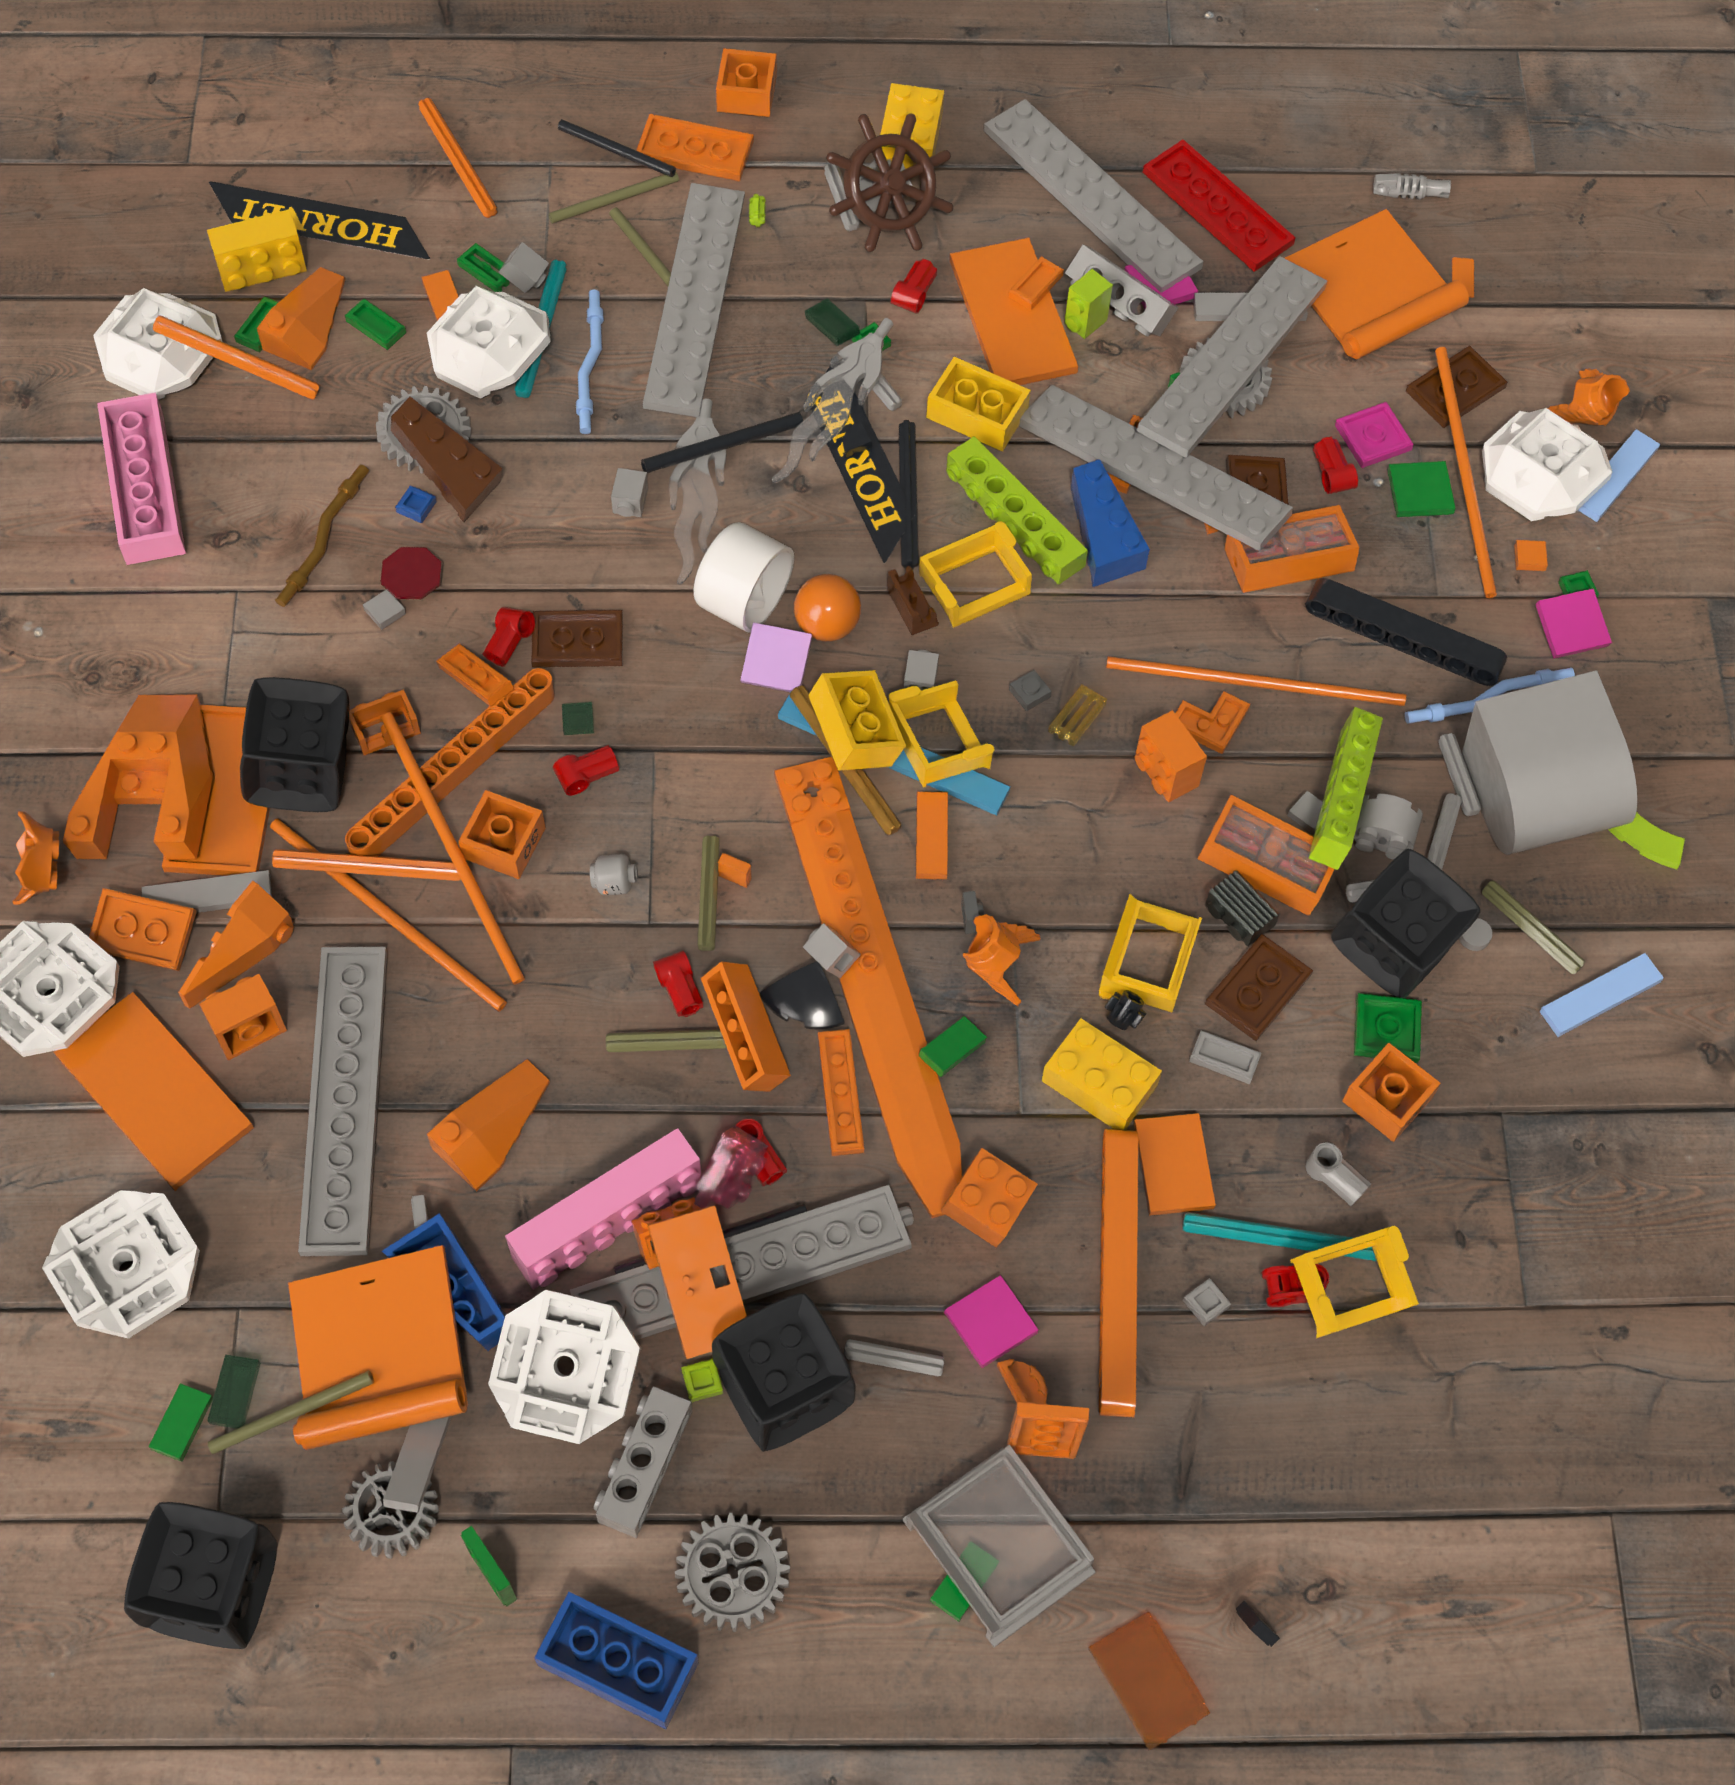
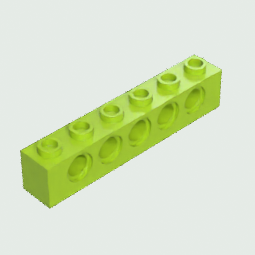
[946,436,1088,585]
[1308,707,1383,870]

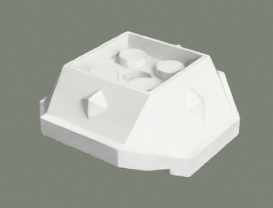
[427,286,551,399]
[93,288,223,400]
[1482,408,1612,521]
[0,921,120,1057]
[42,1190,200,1339]
[488,1290,641,1444]

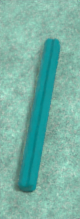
[515,259,566,398]
[1183,1212,1377,1261]

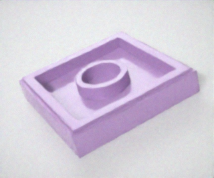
[740,623,812,692]

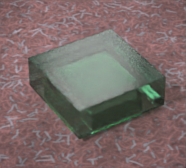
[562,702,594,735]

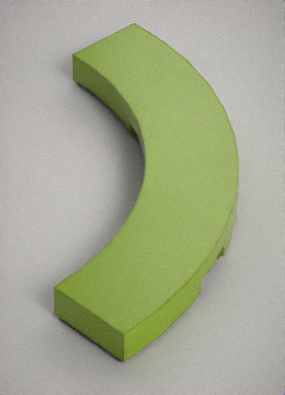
[1608,812,1685,870]

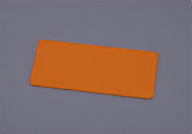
[1452,257,1474,298]

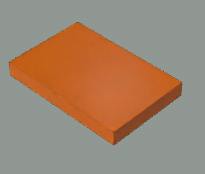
[89,888,197,971]
[1134,1113,1216,1216]

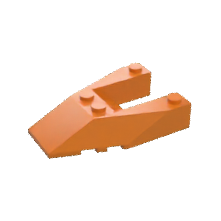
[63,694,213,859]

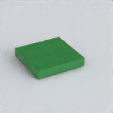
[1387,461,1456,517]
[1354,993,1422,1063]
[460,1525,517,1607]

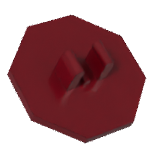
[380,547,442,599]

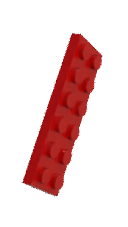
[1142,139,1296,272]

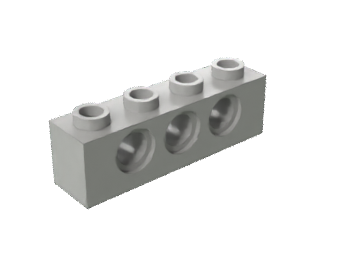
[1065,244,1179,337]
[594,1386,692,1538]

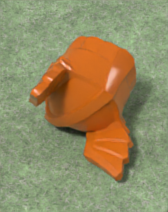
[1547,368,1630,426]
[963,914,1041,1006]

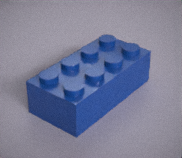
[534,1592,699,1730]

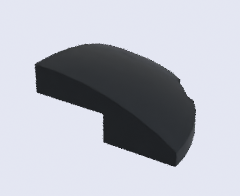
[760,961,845,1029]

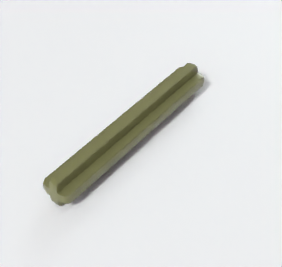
[698,835,720,951]
[1482,880,1585,974]
[606,1029,727,1052]

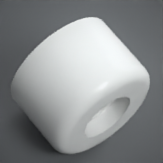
[694,522,794,633]

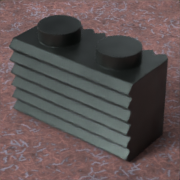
[1206,870,1280,946]

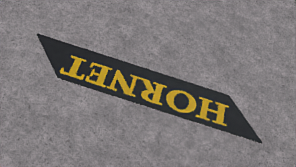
[209,181,430,260]
[807,357,915,563]

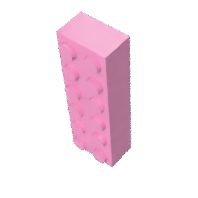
[97,392,186,565]
[505,1128,702,1290]

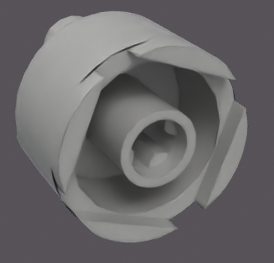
[1354,794,1423,860]

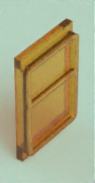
[1088,1612,1210,1751]

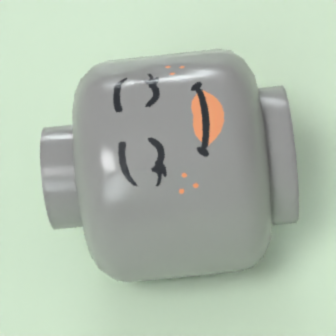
[590,854,638,895]

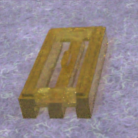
[1048,684,1107,747]

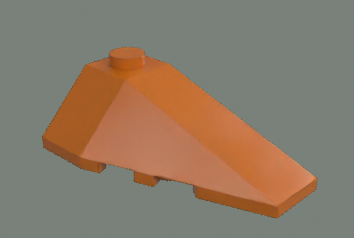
[257,267,345,370]
[178,880,294,1009]
[427,1059,550,1192]

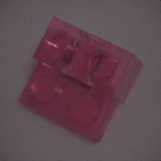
[694,1126,768,1209]

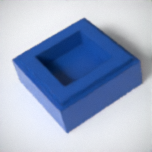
[395,485,437,523]

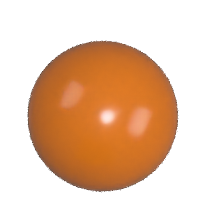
[794,574,861,642]

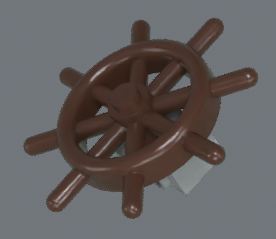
[826,113,953,252]

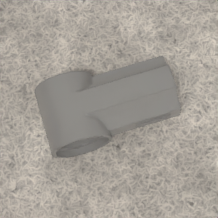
[1305,1142,1371,1206]

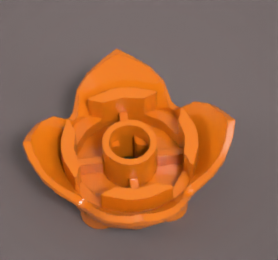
[13,811,59,905]

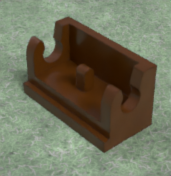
[887,566,939,635]

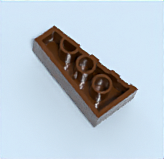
[391,396,503,522]

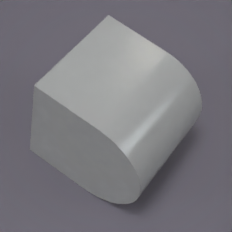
[1462,670,1637,855]

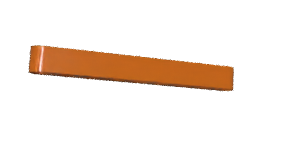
[345,668,555,857]
[1099,1129,1138,1418]

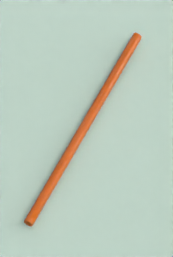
[1435,347,1497,598]
[1106,656,1406,706]
[380,712,525,985]
[270,818,507,1012]

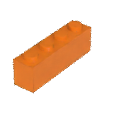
[701,961,791,1092]

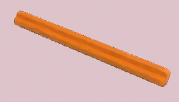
[418,98,497,218]
[153,315,320,399]
[272,849,461,881]

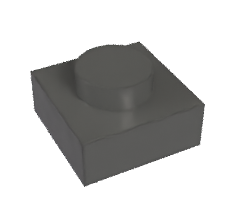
[1009,670,1052,711]
[961,891,984,934]

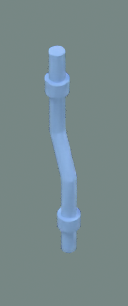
[576,290,604,434]
[1405,668,1575,724]

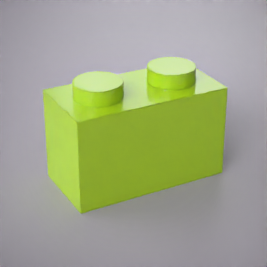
[1064,269,1113,339]

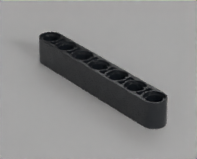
[1305,578,1507,686]

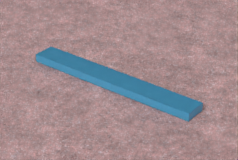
[778,695,1010,816]

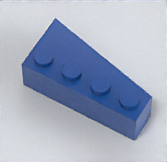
[1070,459,1150,587]
[382,1213,506,1351]

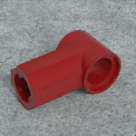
[891,259,937,314]
[1313,436,1358,494]
[482,607,535,667]
[553,745,619,796]
[653,951,703,1017]
[734,1119,787,1187]

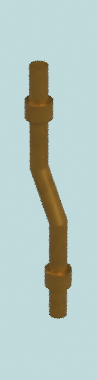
[275,464,369,607]

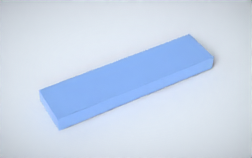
[1578,429,1660,522]
[1540,953,1664,1037]

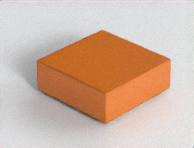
[1514,540,1548,571]
[718,853,751,888]

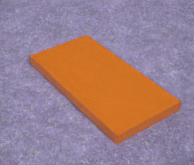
[949,238,1078,385]
[162,705,270,876]
[54,992,254,1191]

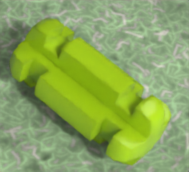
[749,194,766,228]

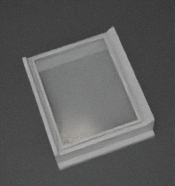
[902,1445,1096,1648]

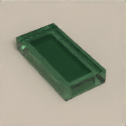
[805,298,860,346]
[207,1355,261,1428]

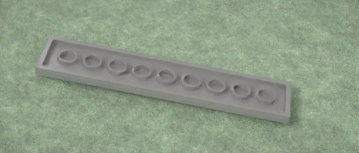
[984,99,1203,293]
[643,183,745,417]
[1137,256,1327,458]
[1019,385,1293,551]
[298,947,387,1256]
[570,1185,911,1340]

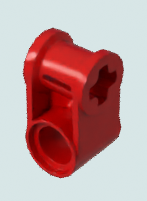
[1261,1264,1329,1307]

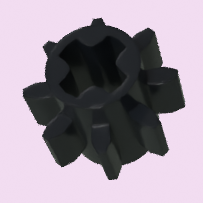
[1105,990,1147,1030]

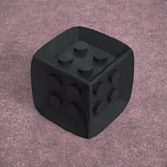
[240,677,350,812]
[1331,849,1480,999]
[712,1293,856,1452]
[124,1502,277,1649]

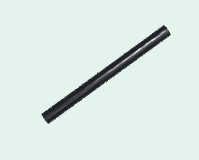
[558,119,676,177]

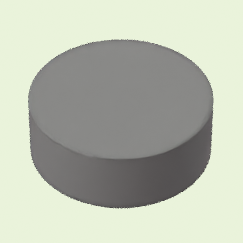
[1459,918,1492,951]

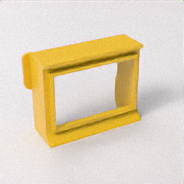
[919,521,1032,628]
[889,680,994,788]
[1099,894,1202,1013]
[1290,1226,1419,1339]

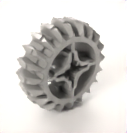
[342,1461,439,1559]

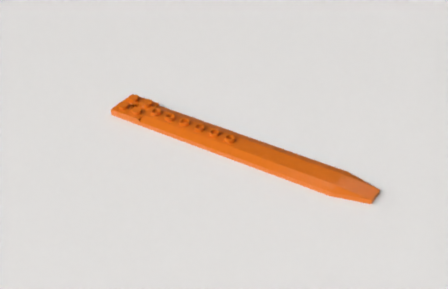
[774,757,962,1218]

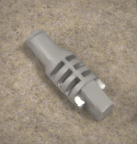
[1373,173,1451,200]

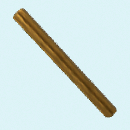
[789,685,901,836]

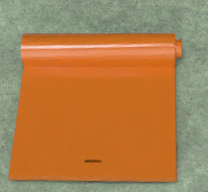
[1285,209,1469,359]
[288,1245,468,1450]

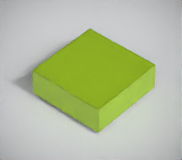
[681,1359,723,1402]

